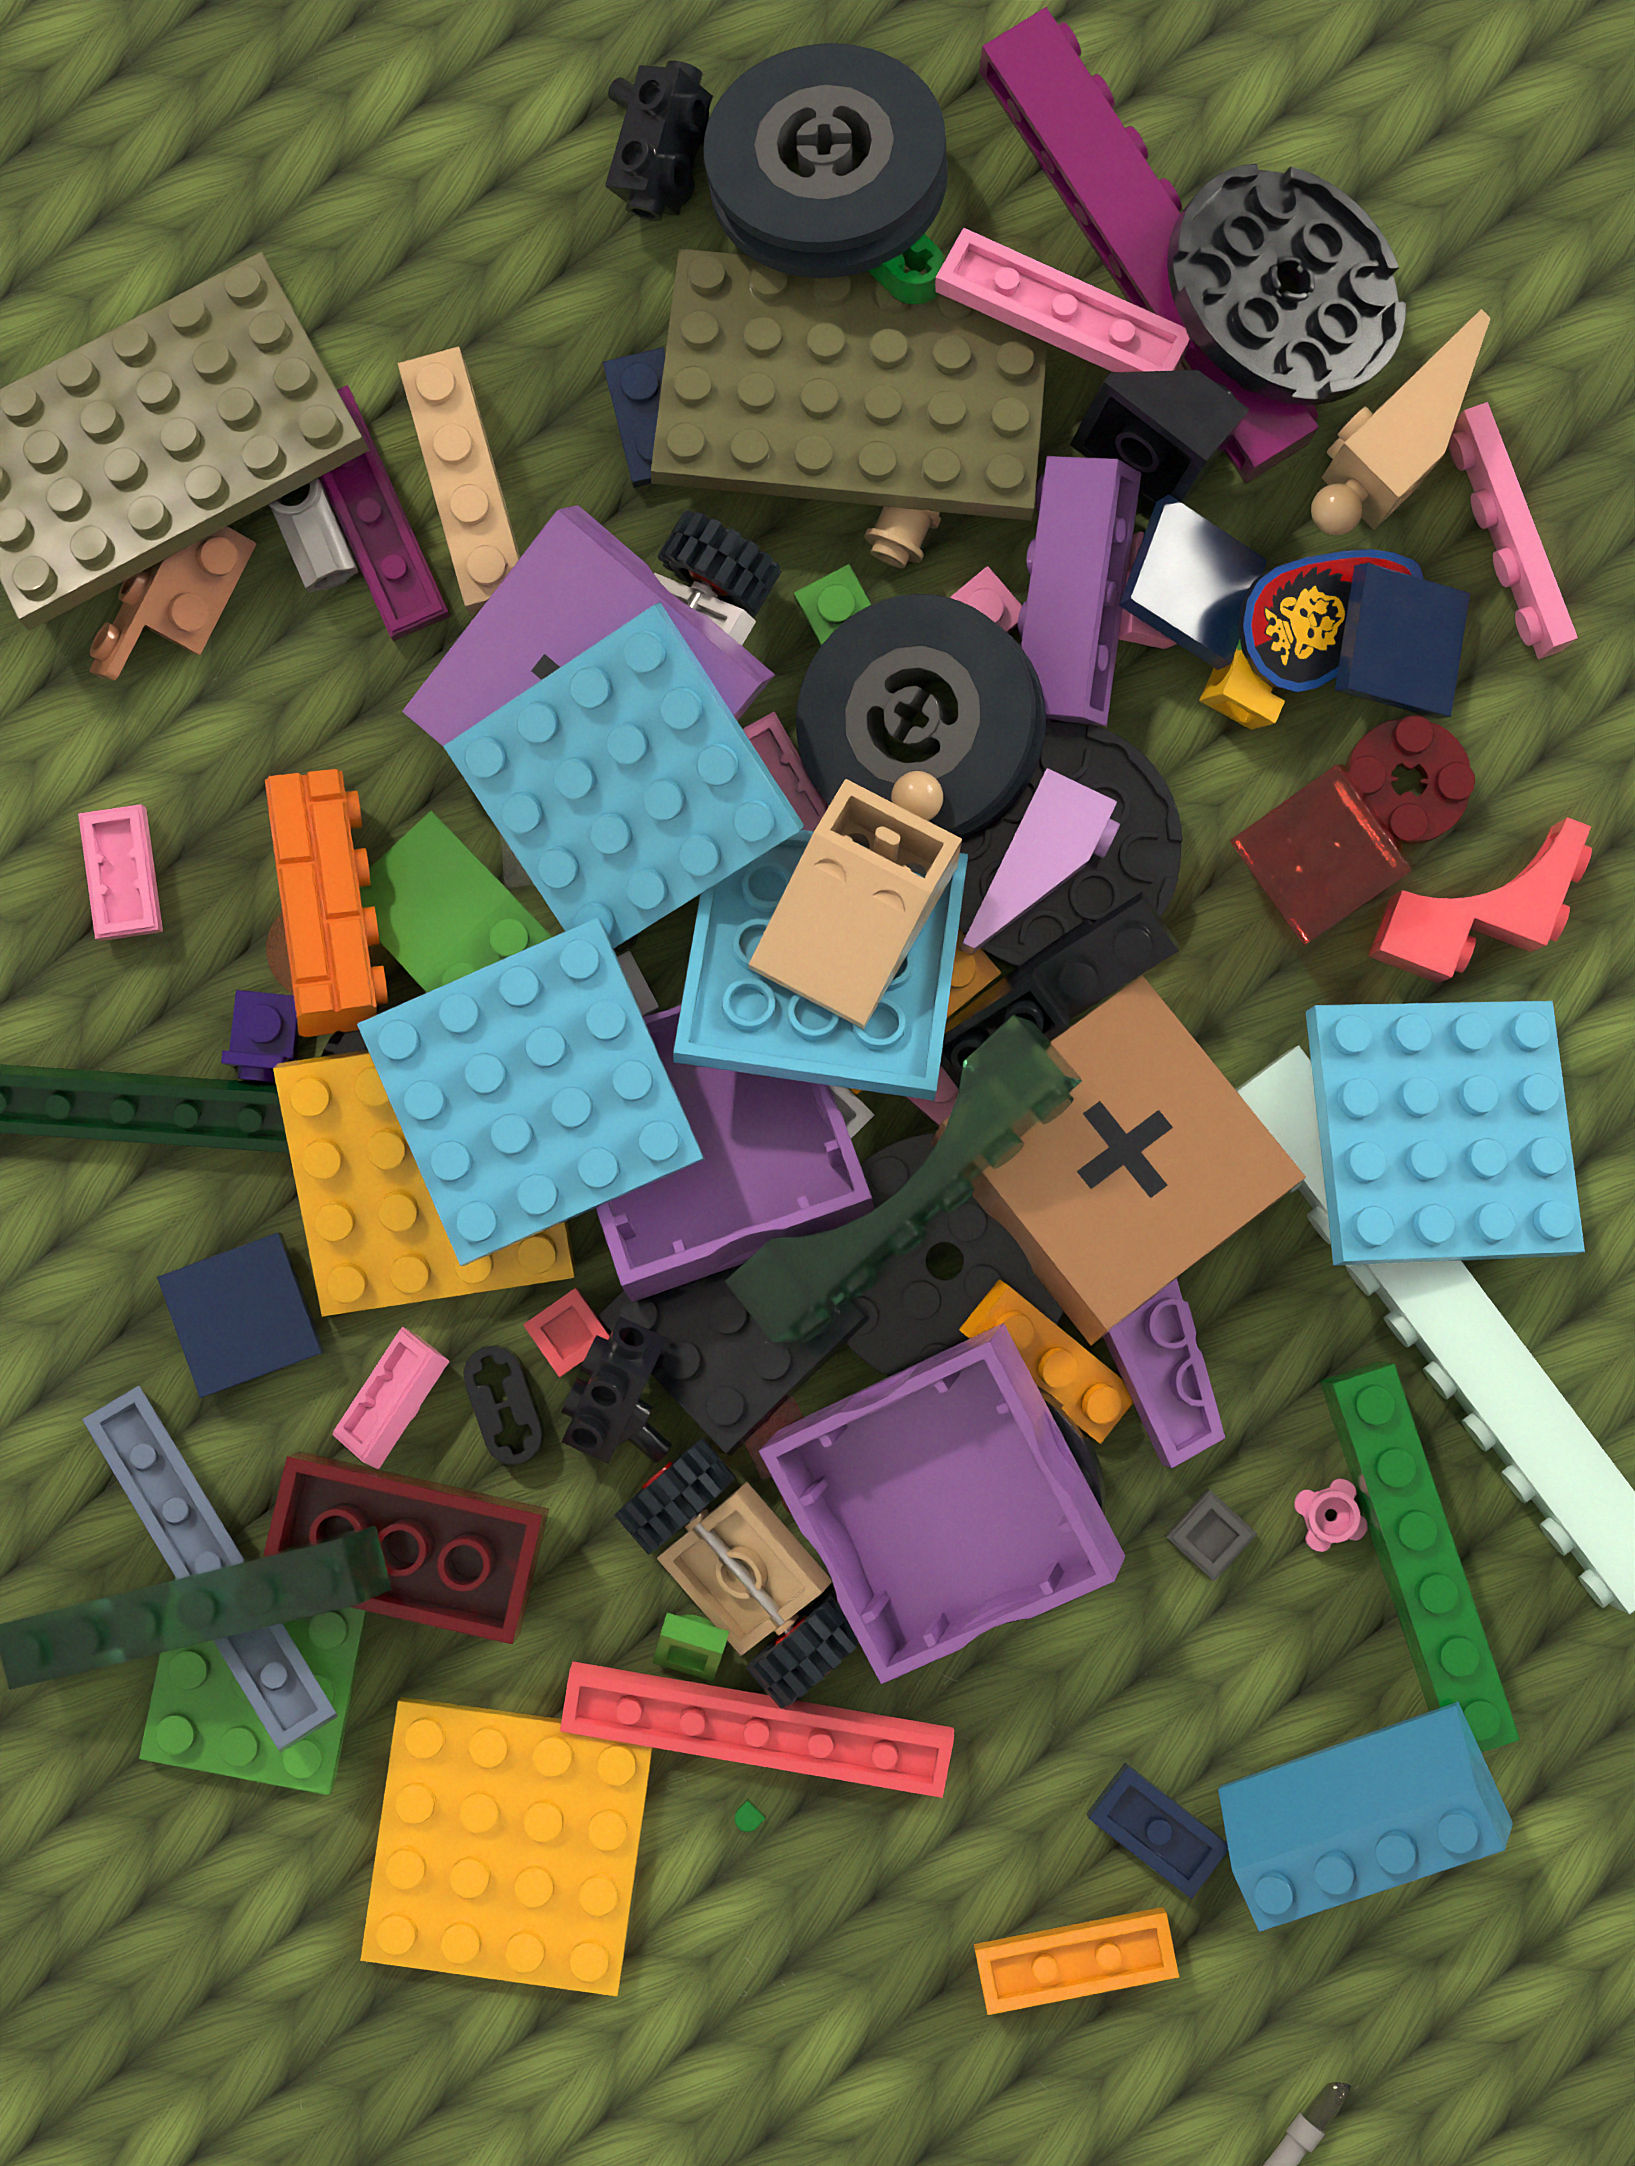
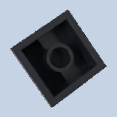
[1070,370,1249,510]

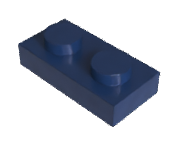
[603,347,665,488]
[1086,1762,1228,1899]

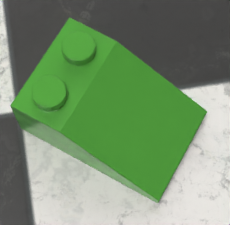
[359,811,552,993]

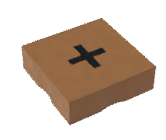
[930,975,1306,1345]

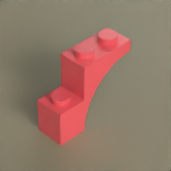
[1368,817,1592,984]

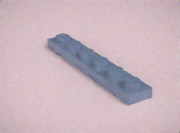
[82,1386,338,1753]

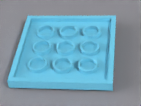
[443,602,804,949]
[673,830,968,1101]
[357,917,705,1266]
[1306,1001,1585,1266]

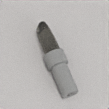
[1263,2082,1352,2166]

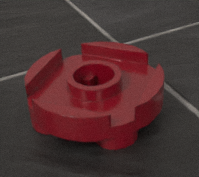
[1343,715,1476,845]

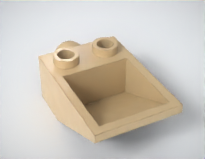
[1311,309,1490,535]
[749,771,962,1029]

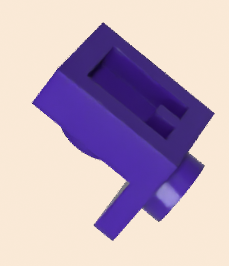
[221,990,299,1083]

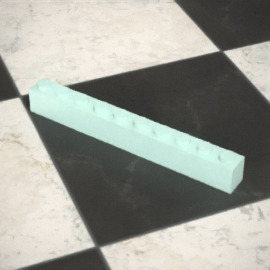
[1235,1045,1635,1614]

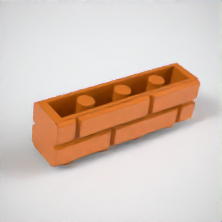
[265,769,388,1037]

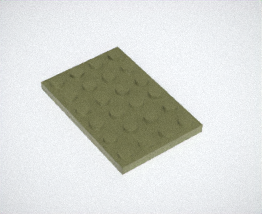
[651,248,1048,521]
[0,251,369,631]

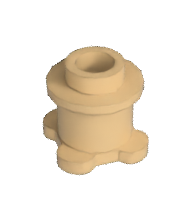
[864,506,941,568]

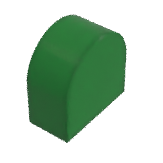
[735,1798,766,1832]

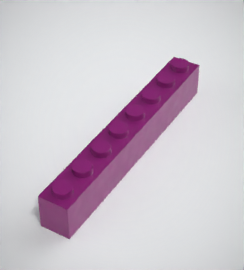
[979,7,1319,484]

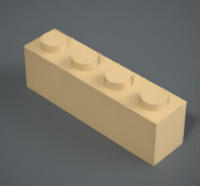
[397,346,520,620]

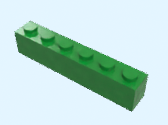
[1319,1361,1520,1753]

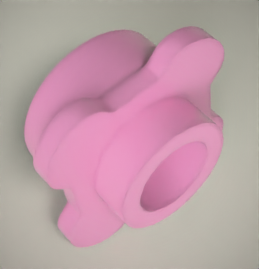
[1294,1478,1367,1552]

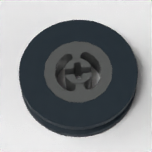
[704,43,948,278]
[796,594,1046,839]

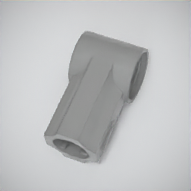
[268,478,358,593]

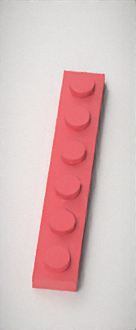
[560,1661,954,1798]

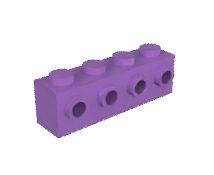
[1018,456,1141,726]

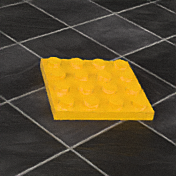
[273,1050,576,1317]
[360,1697,653,1996]

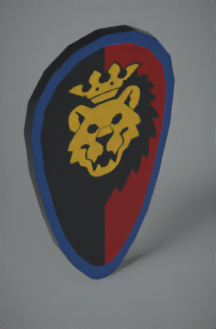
[1238,549,1423,693]

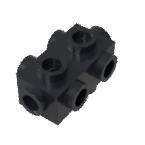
[605,60,713,221]
[561,1316,672,1464]

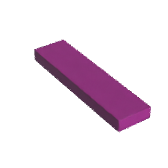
[320,385,450,641]

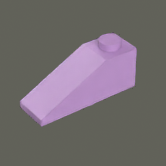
[960,768,1120,955]

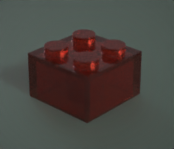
[1230,764,1416,946]

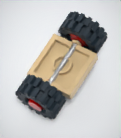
[614,1438,859,1709]

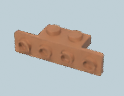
[89,526,257,681]

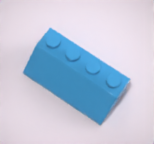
[1218,1702,1513,1932]

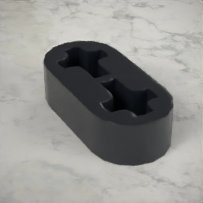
[463,1345,545,1465]

